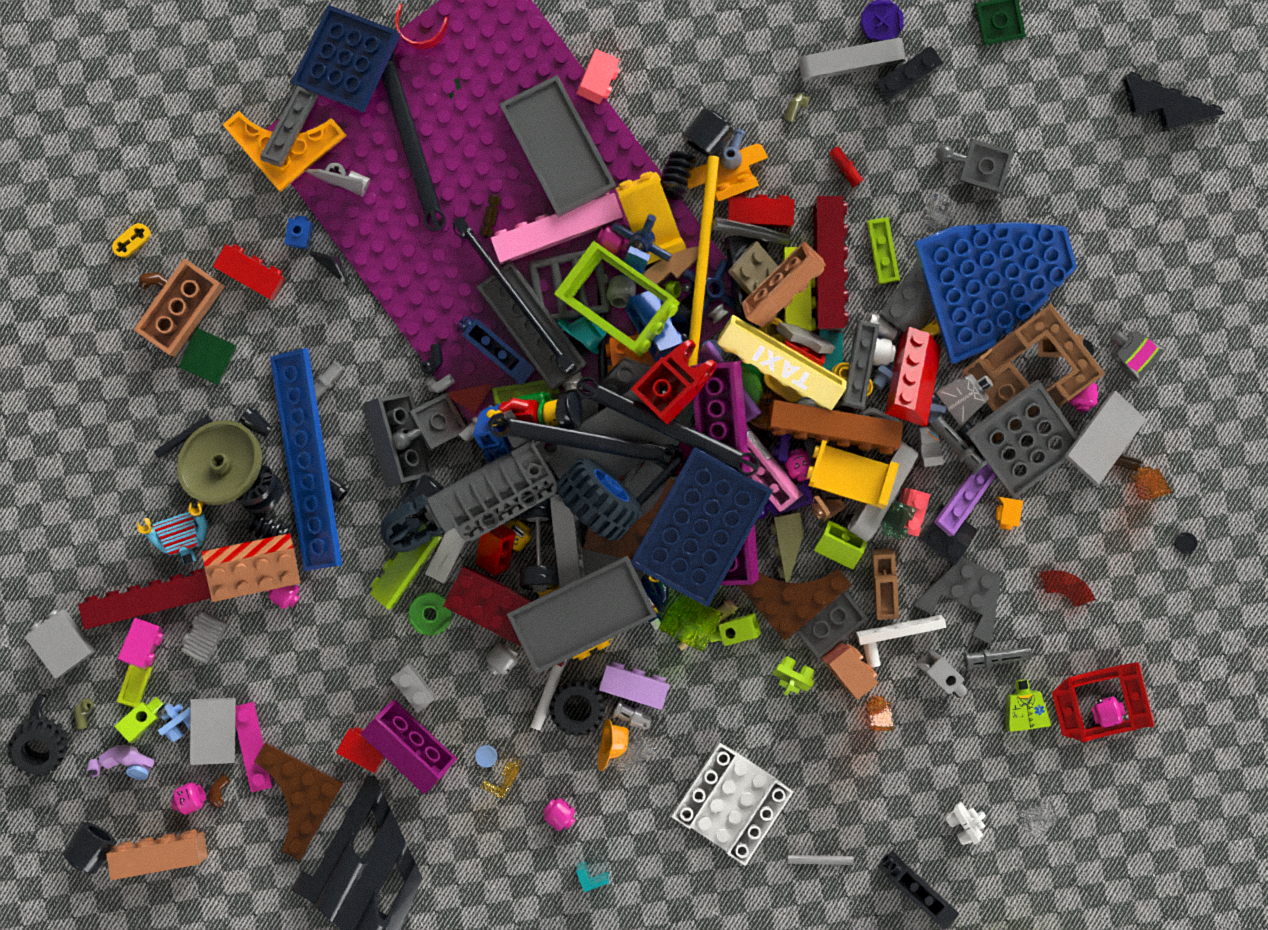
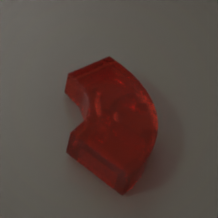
[1039,570,1096,607]

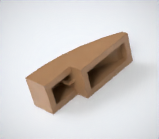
[643,246,699,286]
[871,548,899,620]

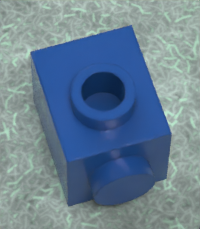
[284,215,314,250]

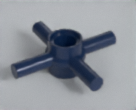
[611,214,672,262]
[682,259,736,317]

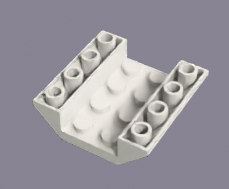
[671,743,794,866]

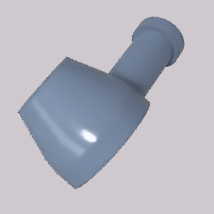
[720,129,746,170]

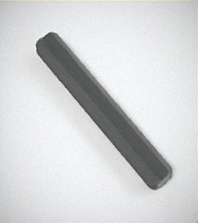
[712,217,791,245]

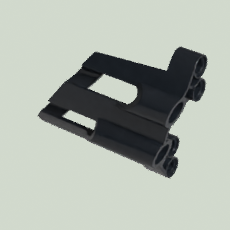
[291,775,423,930]

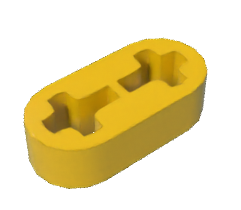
[112,223,151,258]

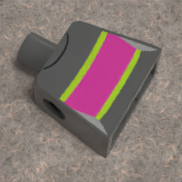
[1110,330,1167,382]

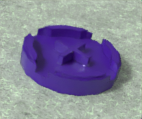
[860,0,904,42]

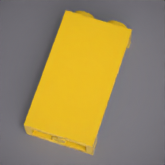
[615,171,686,265]
[806,440,899,509]

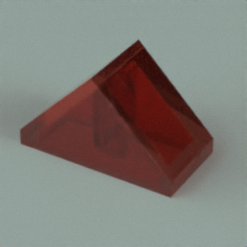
[448,384,493,415]

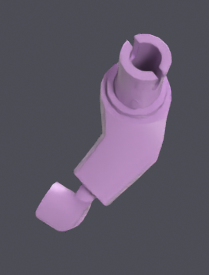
[86,745,155,777]

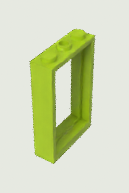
[554,241,680,357]

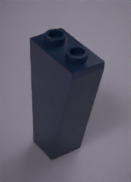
[456,315,536,385]

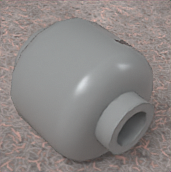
[606,275,636,308]
[486,642,518,675]

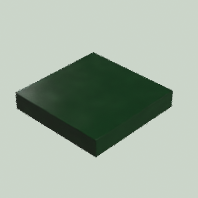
[974,0,1026,47]
[178,327,237,385]

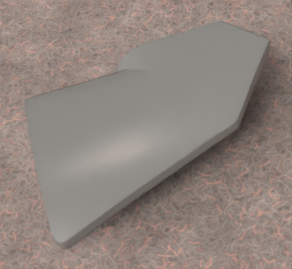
[306,163,370,197]

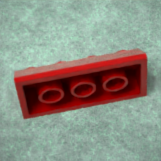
[885,327,941,427]

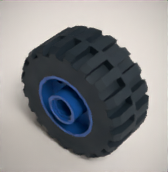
[556,458,642,541]

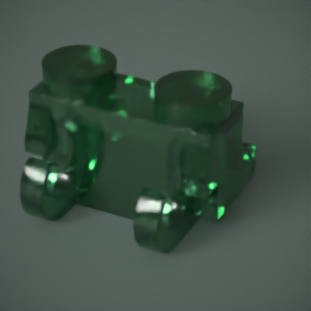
[882,500,917,541]

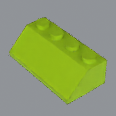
[370,521,443,610]

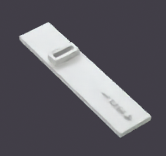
[425,528,471,584]

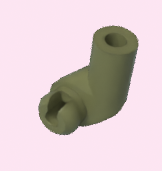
[784,93,810,122]
[73,698,94,730]

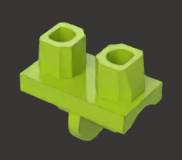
[772,656,815,696]

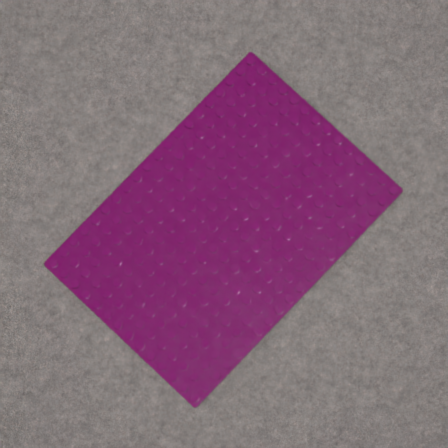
[265,0,737,451]

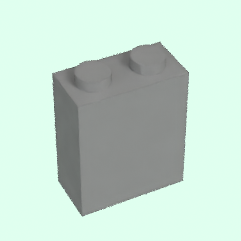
[24,609,97,679]

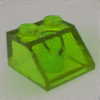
[658,595,723,652]

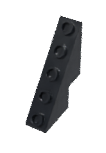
[1122,72,1225,133]

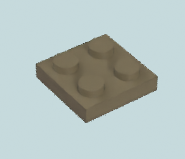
[728,241,778,296]

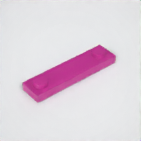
[235,702,274,793]

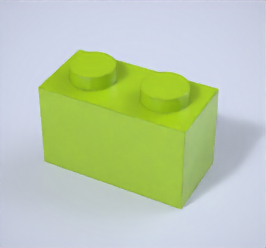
[814,520,868,570]

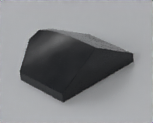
[309,251,349,286]

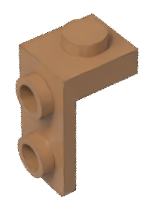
[811,495,846,523]

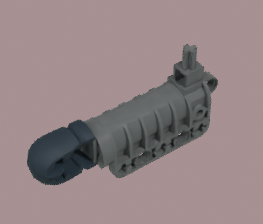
[380,410,561,552]

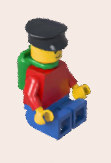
[473,391,583,463]

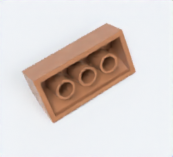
[742,241,826,327]

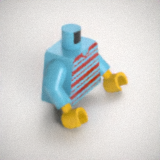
[137,501,208,565]

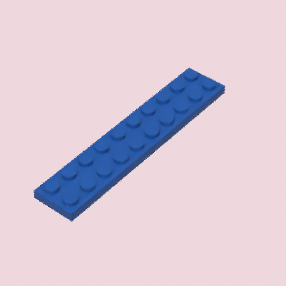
[270,348,342,571]

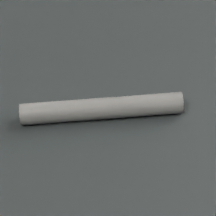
[787,855,854,865]

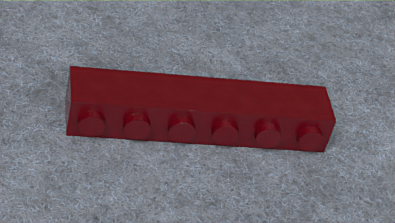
[78,569,211,630]

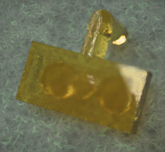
[480,758,523,798]

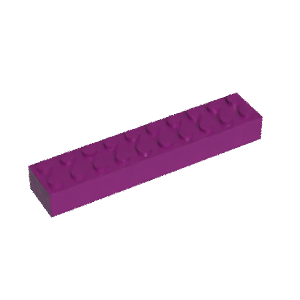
[691,361,759,585]

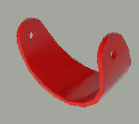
[395,4,449,50]

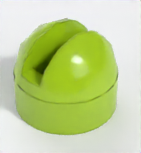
[664,280,681,299]

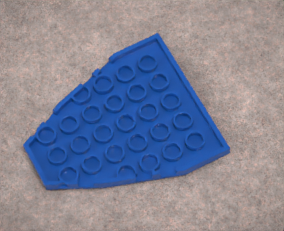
[913,222,1077,364]

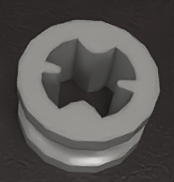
[707,304,729,324]

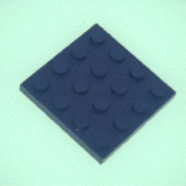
[291,5,401,113]

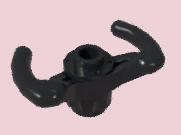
[671,282,695,342]

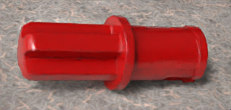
[829,146,864,188]

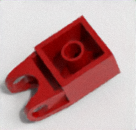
[631,339,717,425]

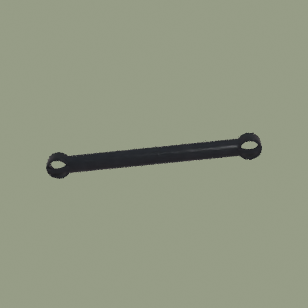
[381,51,447,232]
[452,216,577,375]
[576,376,760,476]
[488,413,684,467]

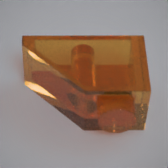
[1132,466,1172,500]
[866,696,894,731]

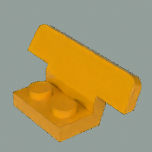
[686,144,768,202]

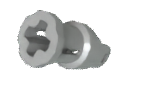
[612,700,652,730]

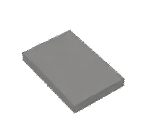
[189,697,236,765]

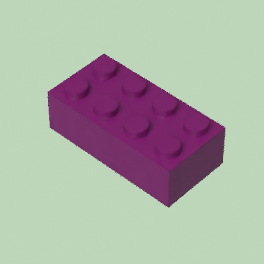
[360,699,457,795]

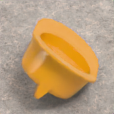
[597,719,629,771]

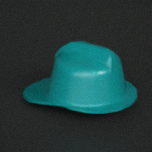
[557,317,606,354]

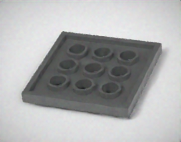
[966,380,1078,499]

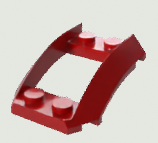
[1052,662,1155,743]

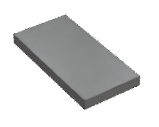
[1064,391,1146,485]

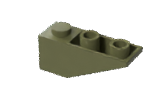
[770,513,804,582]

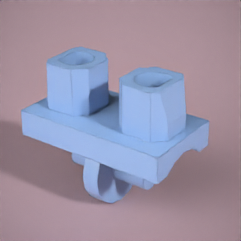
[158,703,190,742]

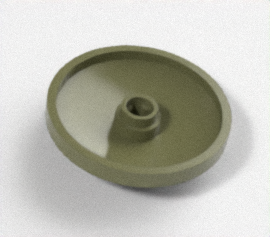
[177,420,262,505]

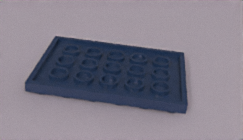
[631,446,773,607]

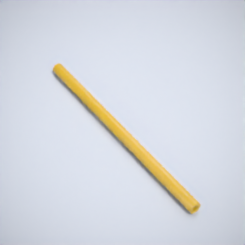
[688,156,719,367]

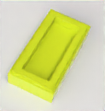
[117,665,153,708]

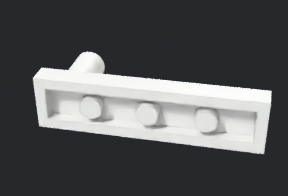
[856,615,946,668]

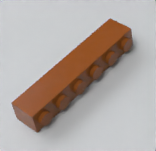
[766,400,903,454]

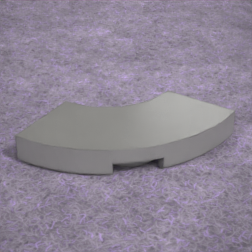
[776,322,835,354]

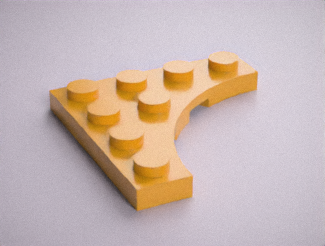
[223,111,346,192]

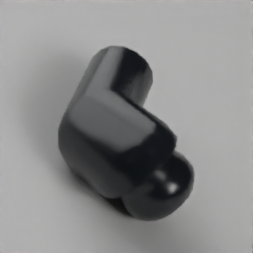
[421,343,443,374]
[30,693,48,720]

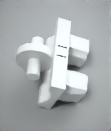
[946,802,986,845]

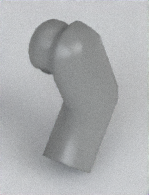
[425,374,455,393]

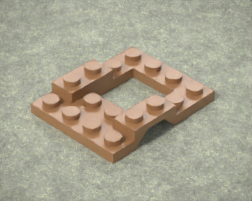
[962,304,1105,429]

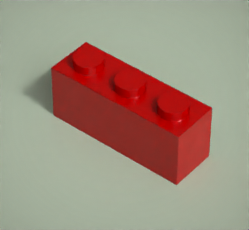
[727,194,795,229]
[213,244,286,301]

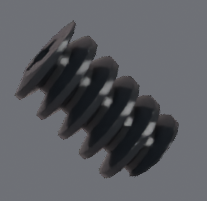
[660,151,697,200]
[247,511,296,539]

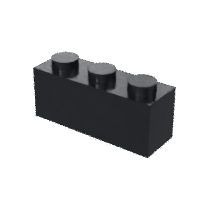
[874,46,943,105]

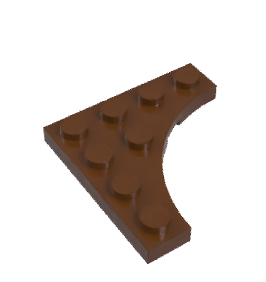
[583,478,676,560]
[738,569,852,641]
[254,741,343,861]

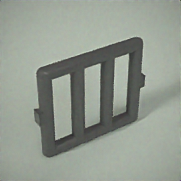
[528,250,611,322]

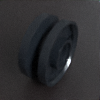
[237,465,284,514]

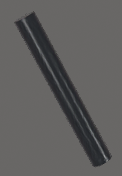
[154,415,213,458]
[636,456,684,506]

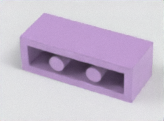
[599,661,670,710]

